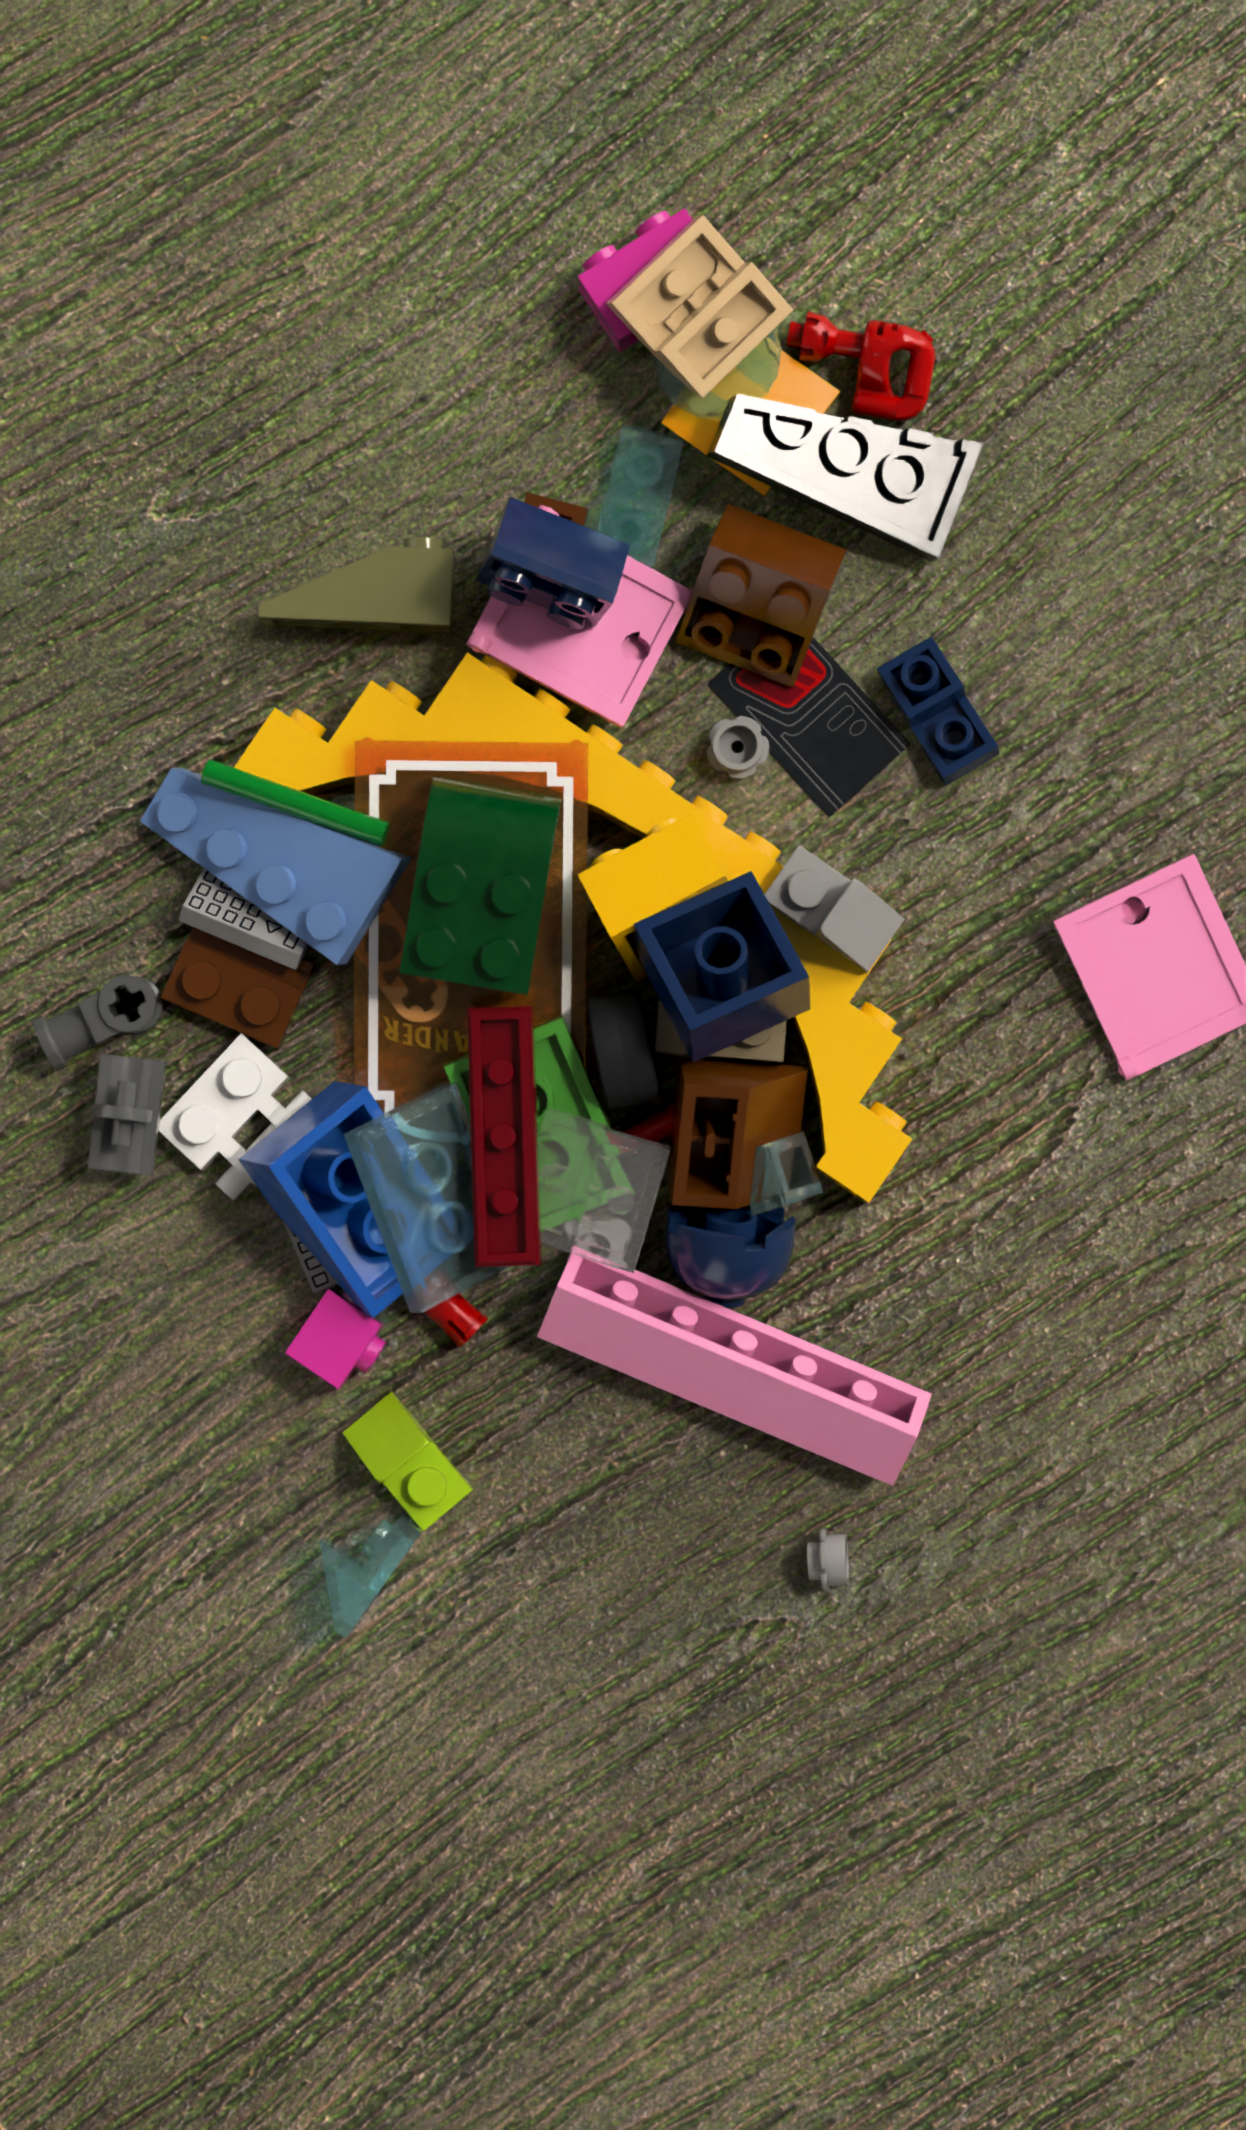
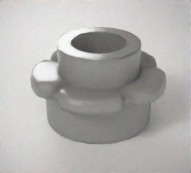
[707,716,769,779]
[807,1528,849,1592]

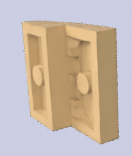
[606,215,793,398]

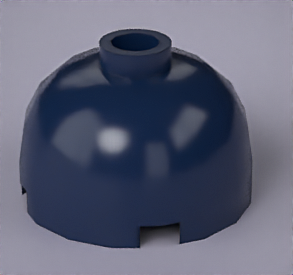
[666,1203,796,1308]

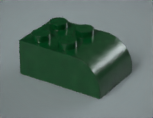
[399,776,562,995]

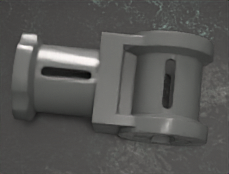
[32,975,164,1071]

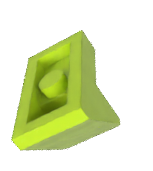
[342,1391,473,1532]

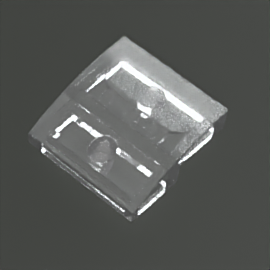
[538,1107,670,1273]

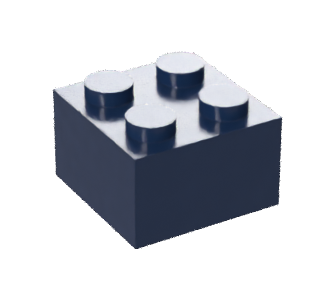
[634,871,810,1063]

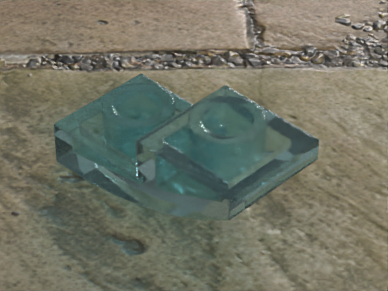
[597,424,685,569]

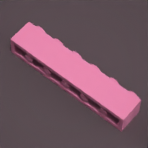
[537,1245,932,1486]

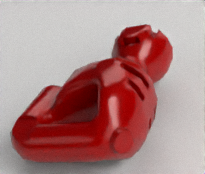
[787,311,936,422]

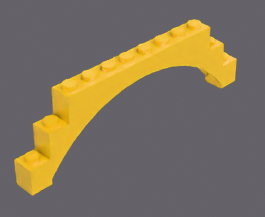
[234,652,912,1204]

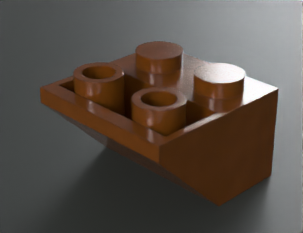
[675,504,847,688]
[667,1058,808,1209]

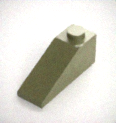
[258,537,456,634]

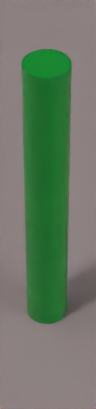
[201,759,390,847]

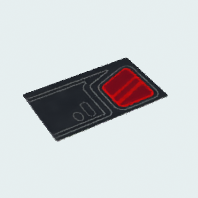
[708,637,910,817]

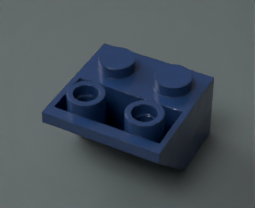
[476,497,630,630]

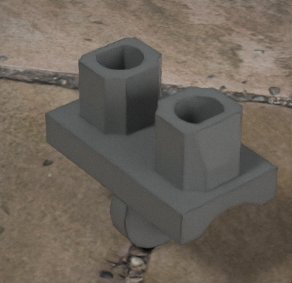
[88,1054,166,1176]

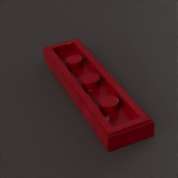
[467,1006,542,1267]

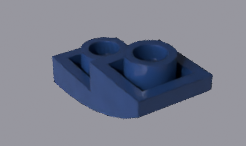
[877,636,999,786]

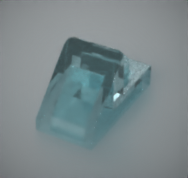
[320,1514,423,1638]

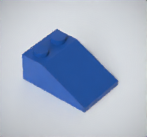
[238,1081,468,1318]

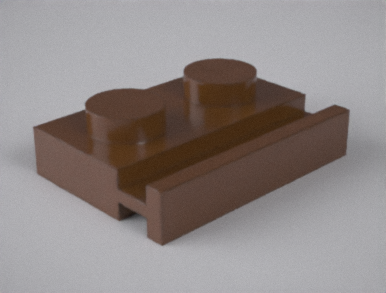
[161,927,316,1049]

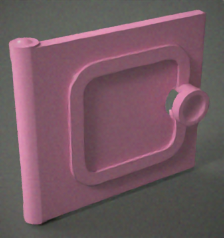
[466,505,693,728]
[1052,853,1246,1081]

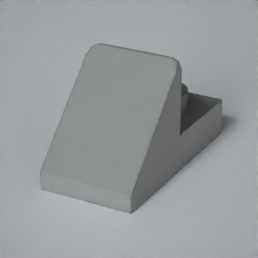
[765,845,904,973]

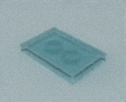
[343,1083,509,1313]

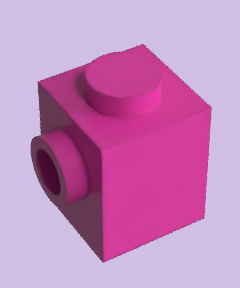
[285,1289,387,1389]

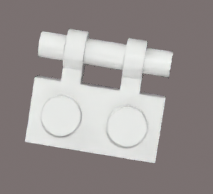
[159,1033,312,1200]

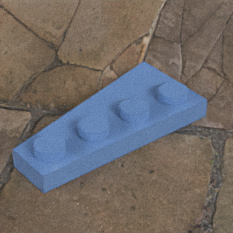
[140,768,412,965]

